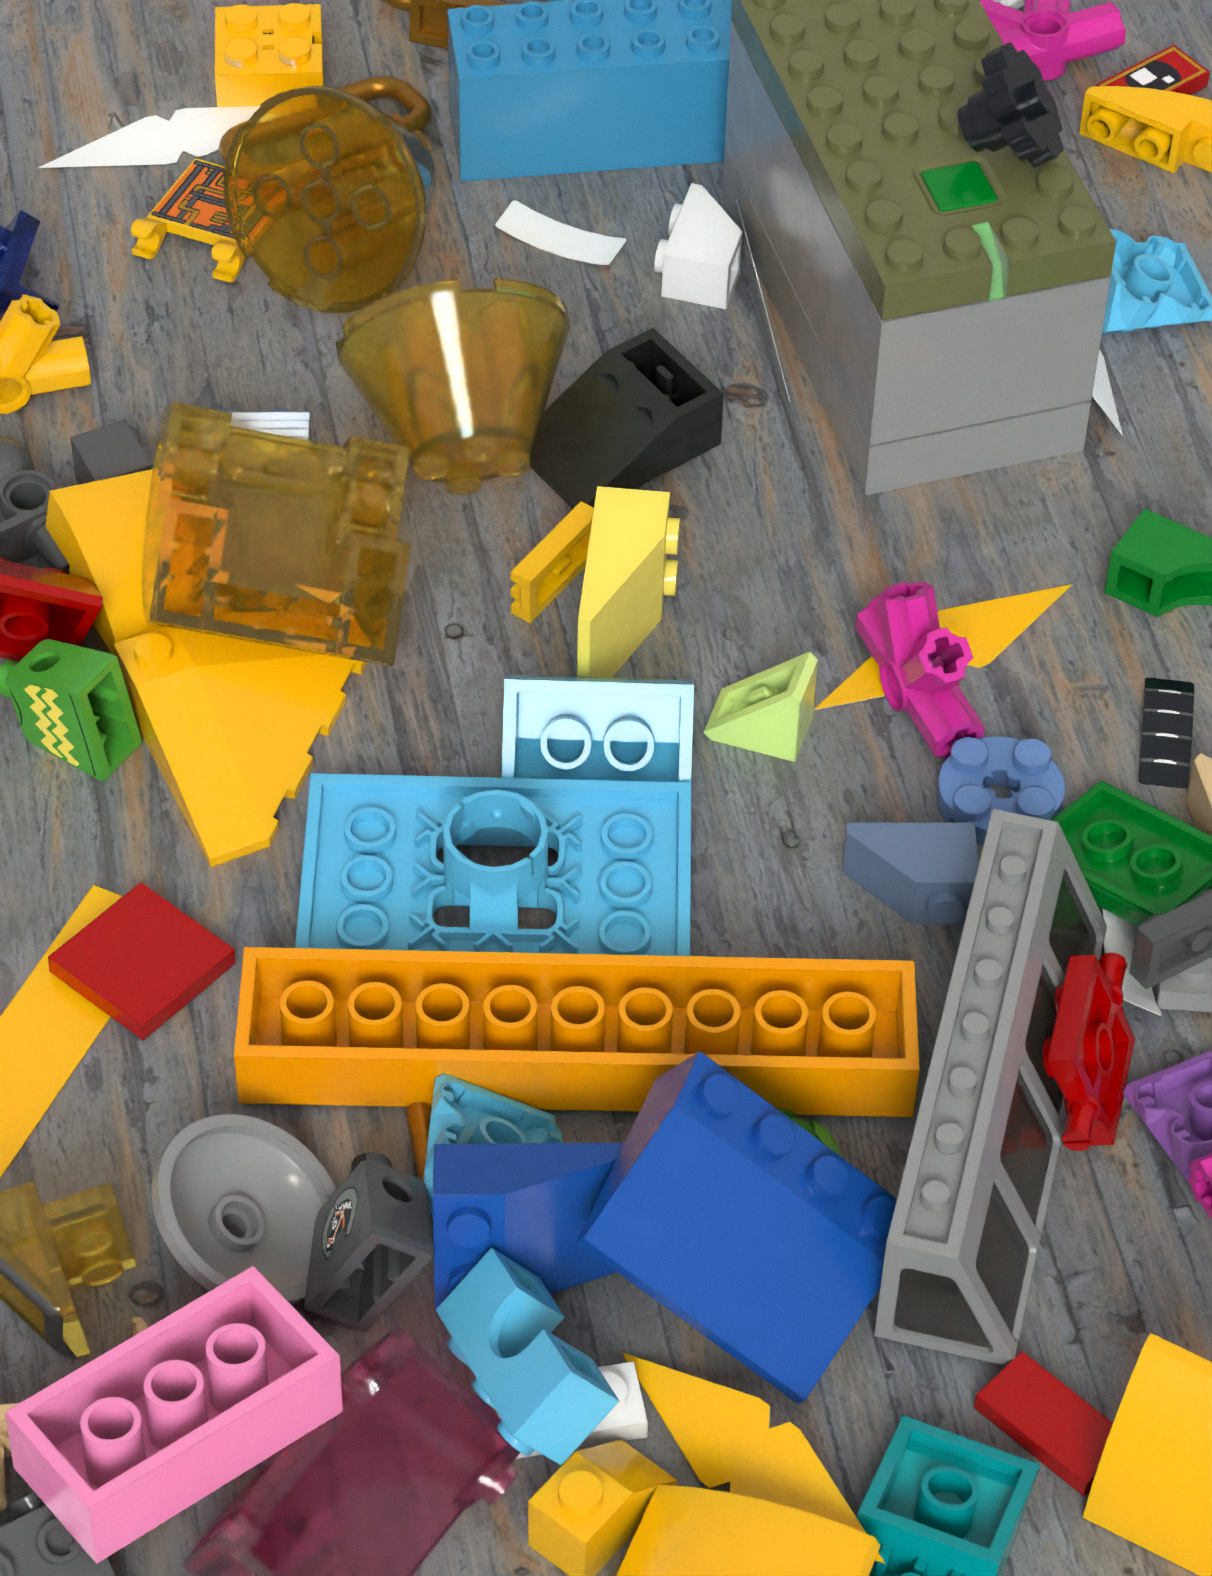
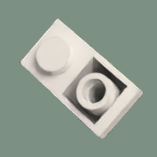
[654,183,742,309]

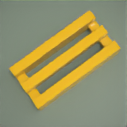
[510,501,594,623]

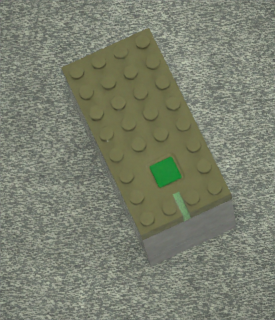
[722,0,1116,496]

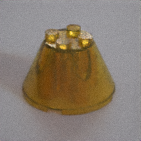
[224,86,436,313]
[336,278,570,494]

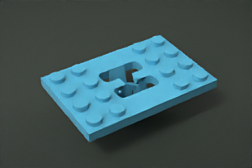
[295,773,691,956]

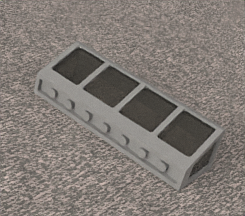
[874,809,1107,1366]

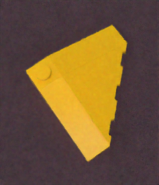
[113,609,370,867]

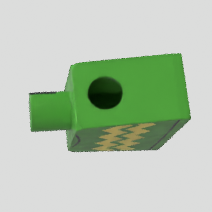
[0,639,143,782]

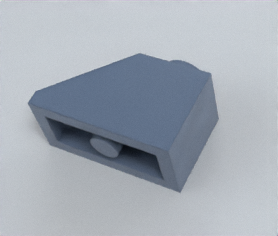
[842,822,979,925]

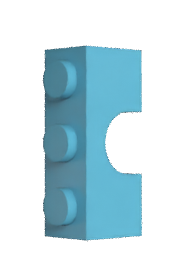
[436,1247,619,1465]

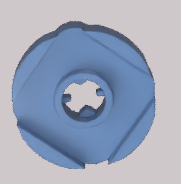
[937,736,1065,846]

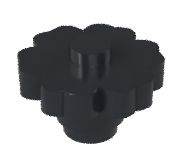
[958,43,1063,167]

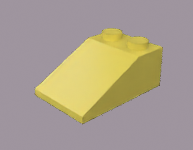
[577,486,680,678]

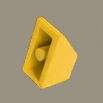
[528,1439,678,1576]

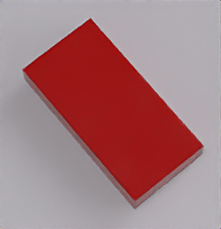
[974,1351,1113,1497]

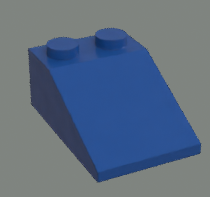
[433,1143,624,1309]

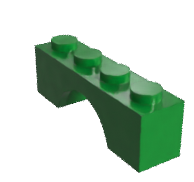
[1104,508,1212,617]

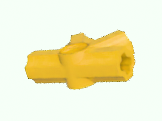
[0,294,91,414]

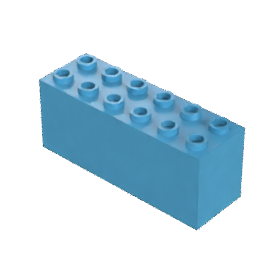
[447,0,732,182]

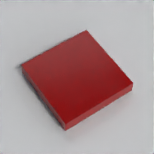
[48,882,236,1041]

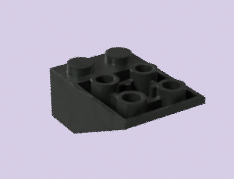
[512,328,724,509]

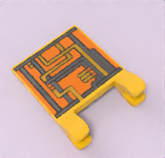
[131,158,294,283]

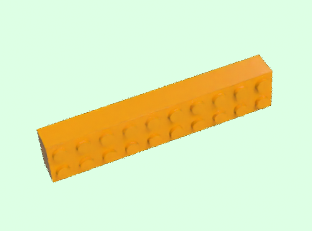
[234,947,920,1117]

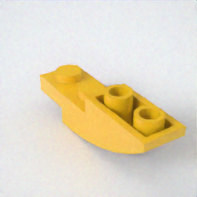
[1079,86,1212,173]

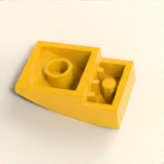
[45,468,227,655]
[1082,1333,1212,1576]
[616,1484,881,1576]

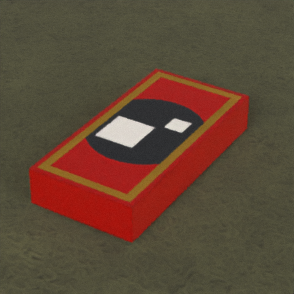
[1096,45,1210,95]

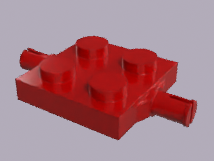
[1043,953,1135,1151]

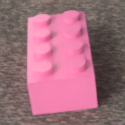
[5,1266,343,1564]

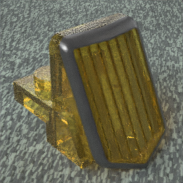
[0,1181,137,1358]

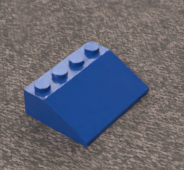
[576,1051,897,1404]

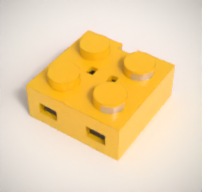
[215,3,324,107]

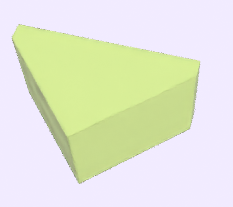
[703,652,818,762]

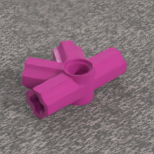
[979,0,1126,81]
[855,581,985,759]

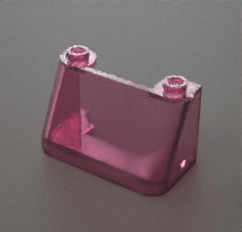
[182,1326,521,1576]

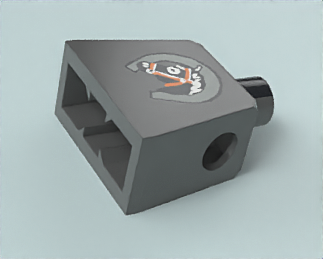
[304,1152,434,1332]

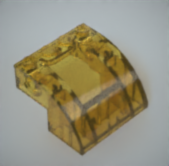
[142,401,411,667]

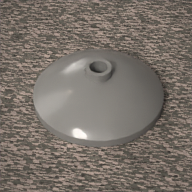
[152,1114,337,1305]

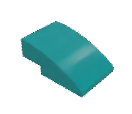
[857,1415,1041,1576]

